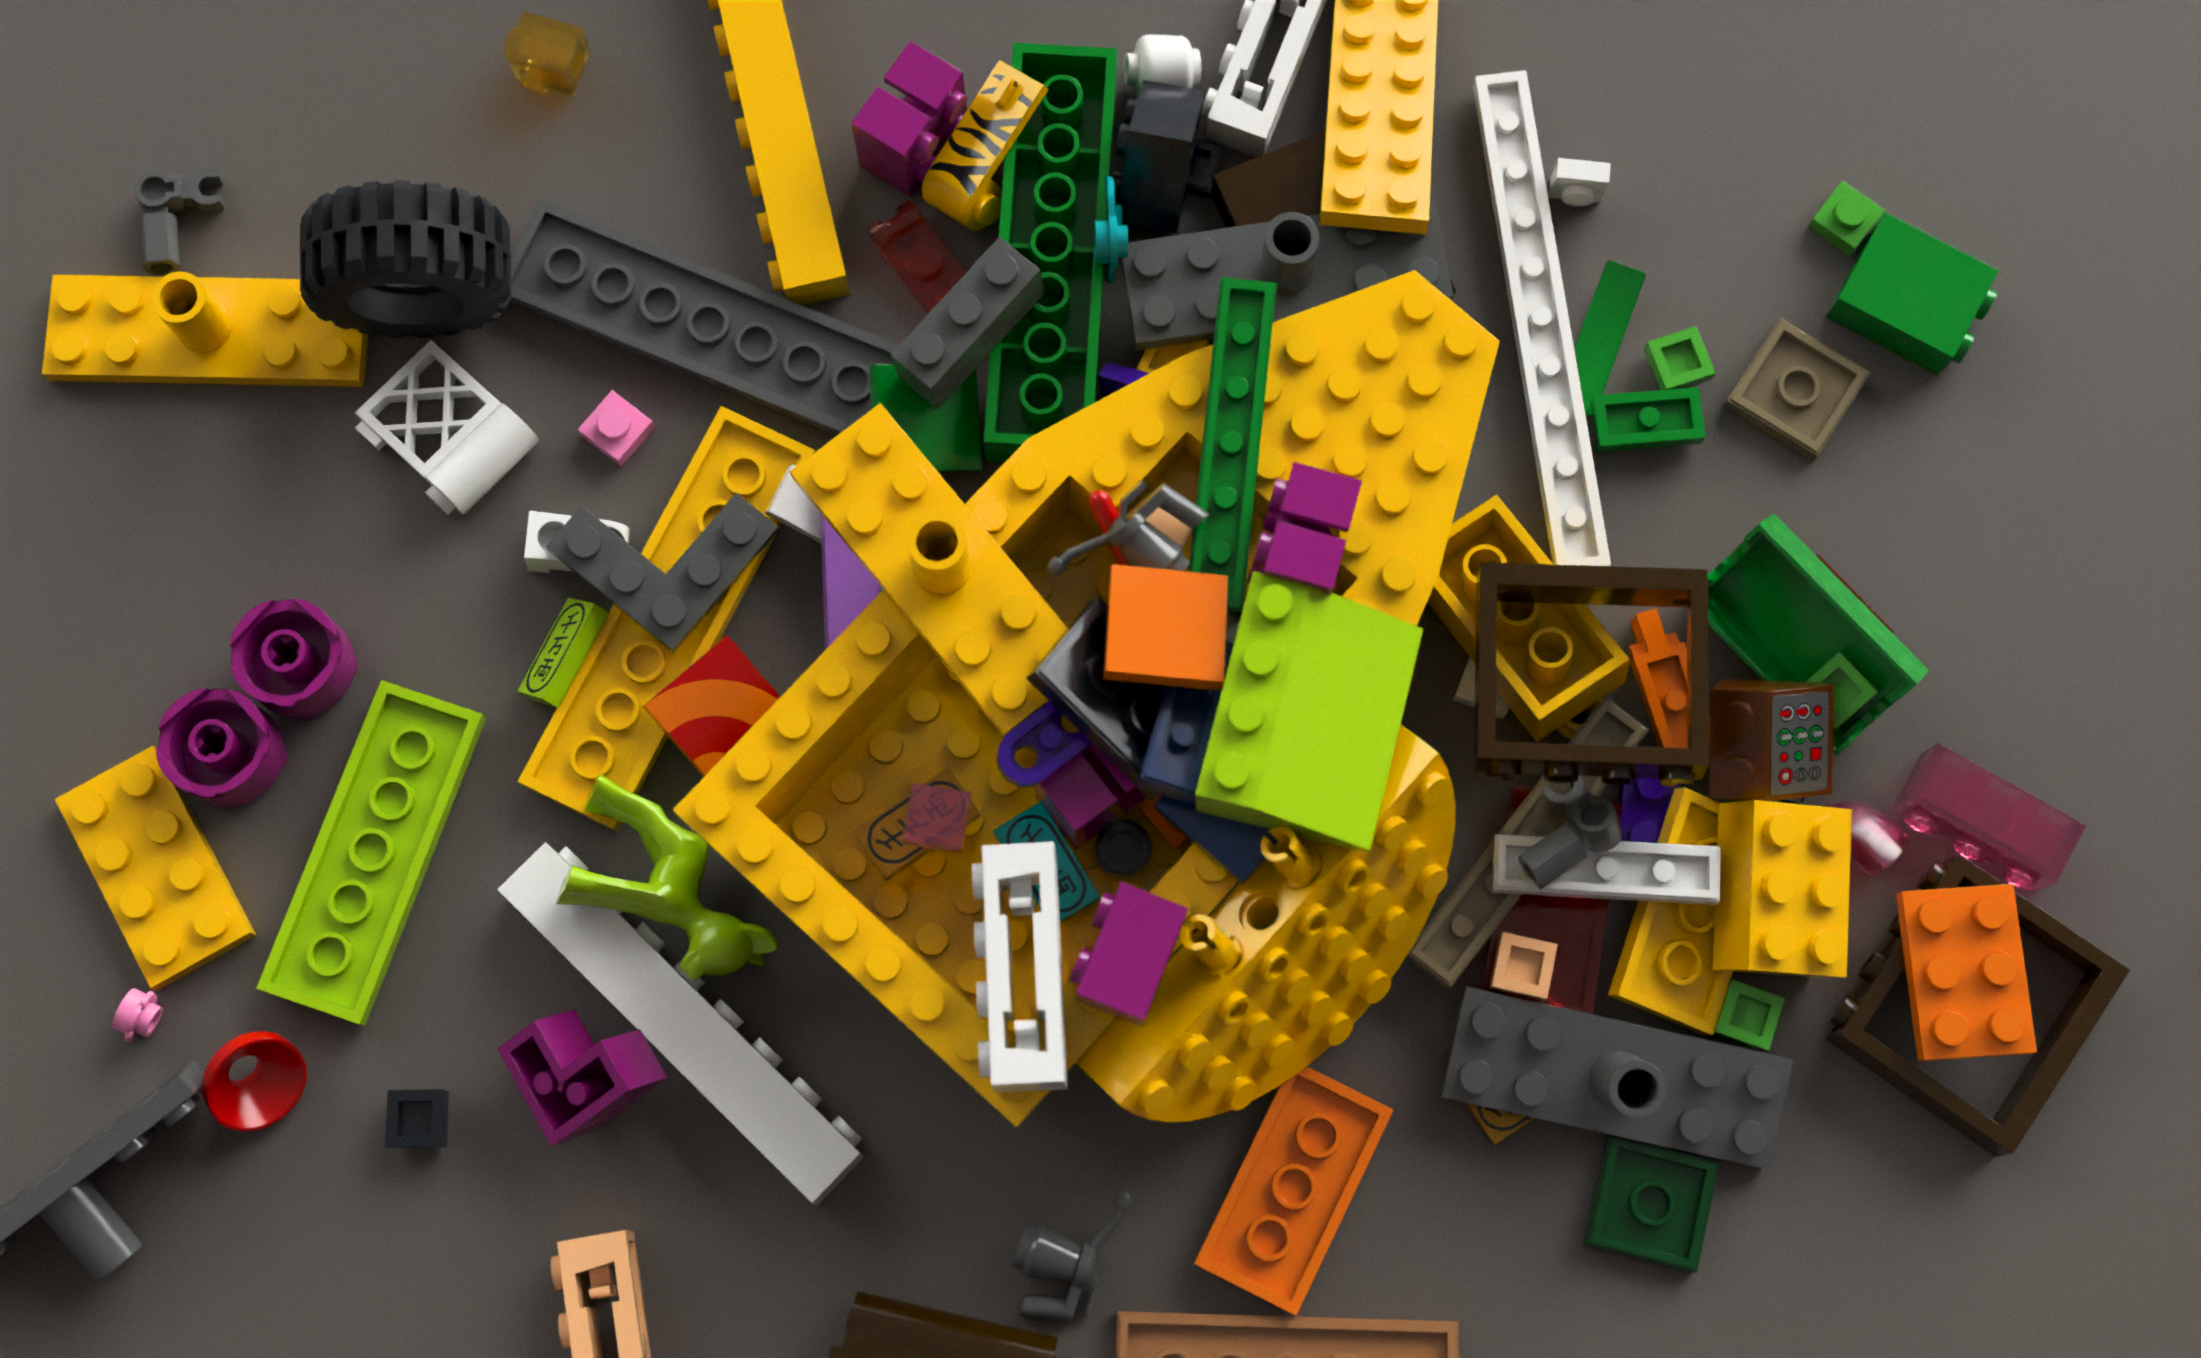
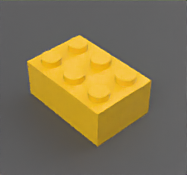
[1713,800,1852,977]

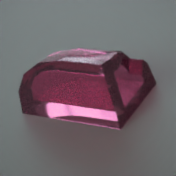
[1822,800,1912,877]

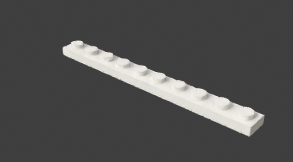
[1473,70,1611,566]

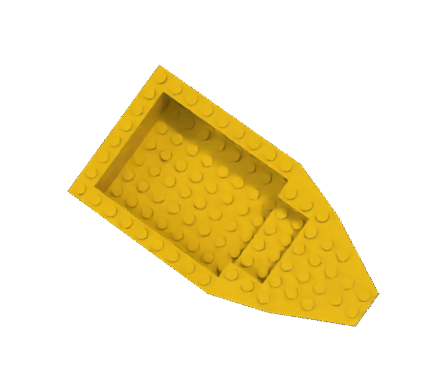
[673,270,1500,1128]

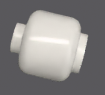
[1123,35,1201,98]

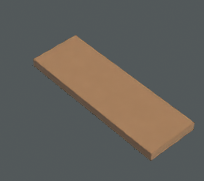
[1116,1311,1459,1358]

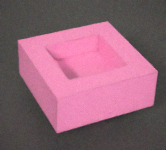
[578,390,655,467]

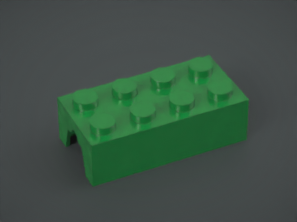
[1708,513,1929,756]

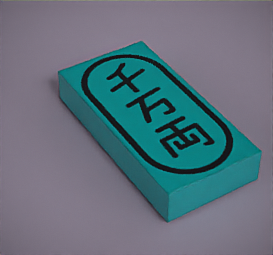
[993,801,1100,924]

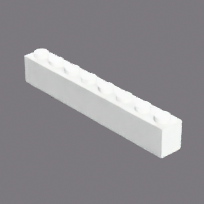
[497,842,865,1206]

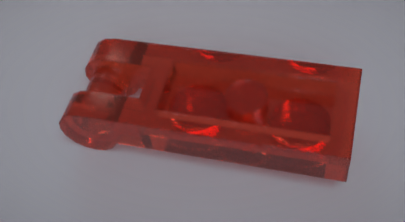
[866,199,966,313]

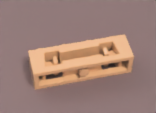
[551,1230,651,1358]

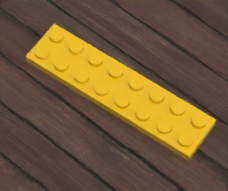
[517,406,816,833]

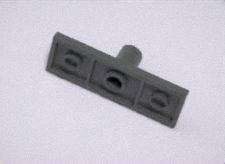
[1121,197,1453,351]
[1438,985,1794,1170]
[0,1059,204,1282]

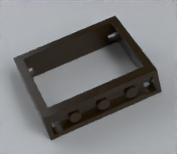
[1474,562,1709,787]
[1826,853,2130,1157]

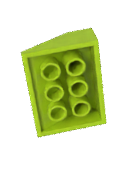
[1195,571,1423,853]

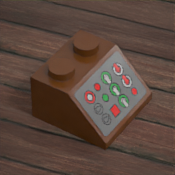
[1710,679,1835,801]

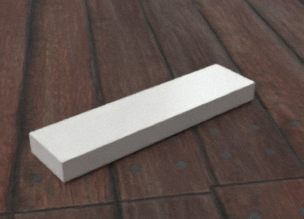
[1492,834,1721,905]

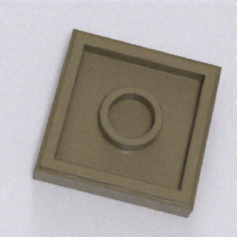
[1723,317,1871,462]

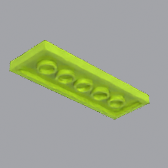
[256,680,487,1026]

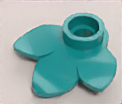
[1094,176,1128,284]

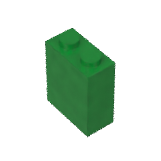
[1825,212,1999,375]

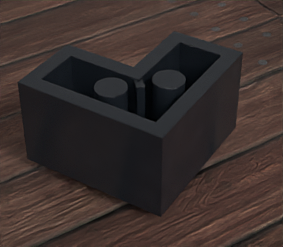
[1113,80,1205,233]

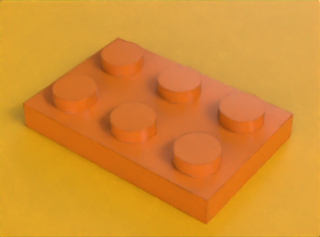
[1896,884,2037,1062]

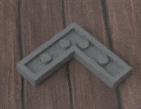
[546,493,778,653]

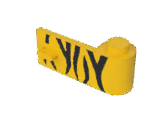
[922,60,1048,231]

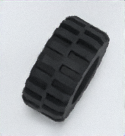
[300,180,511,338]

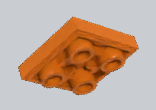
[1104,564,1228,690]

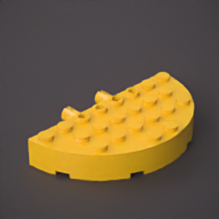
[1076,725,1456,1122]

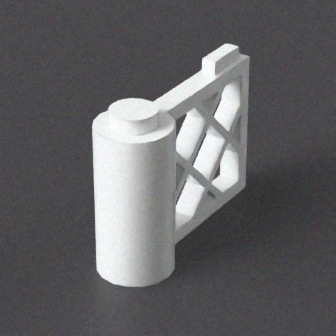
[355,340,540,515]

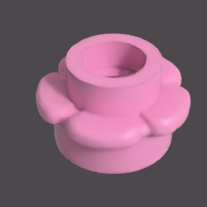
[112,988,163,1042]

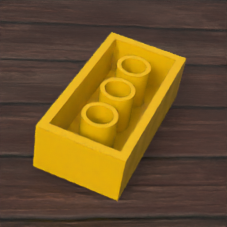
[1427,494,1630,742]

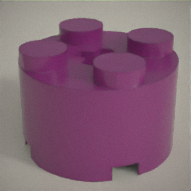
[230,598,358,720]
[156,688,288,809]

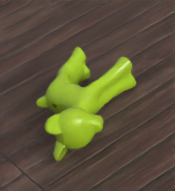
[556,774,778,980]

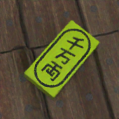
[517,597,609,707]

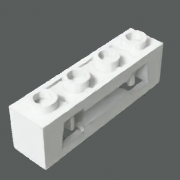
[1201,0,1327,158]
[972,842,1068,1093]

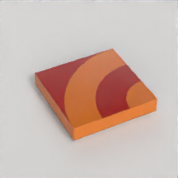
[642,635,780,777]

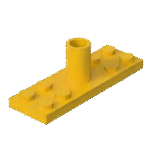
[42,272,368,387]
[790,403,1067,737]

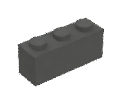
[890,237,1045,410]

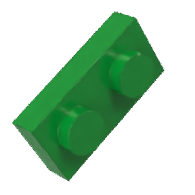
[1590,387,1706,453]

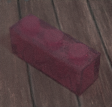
[1892,743,2086,891]

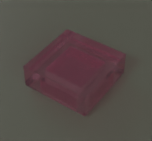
[903,783,971,853]

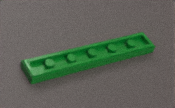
[1188,277,1277,617]

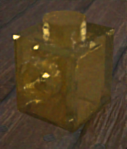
[504,11,591,96]

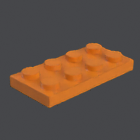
[1193,1067,1394,1316]

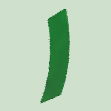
[1574,260,1646,417]

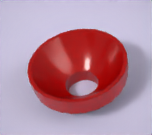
[201,1031,307,1132]

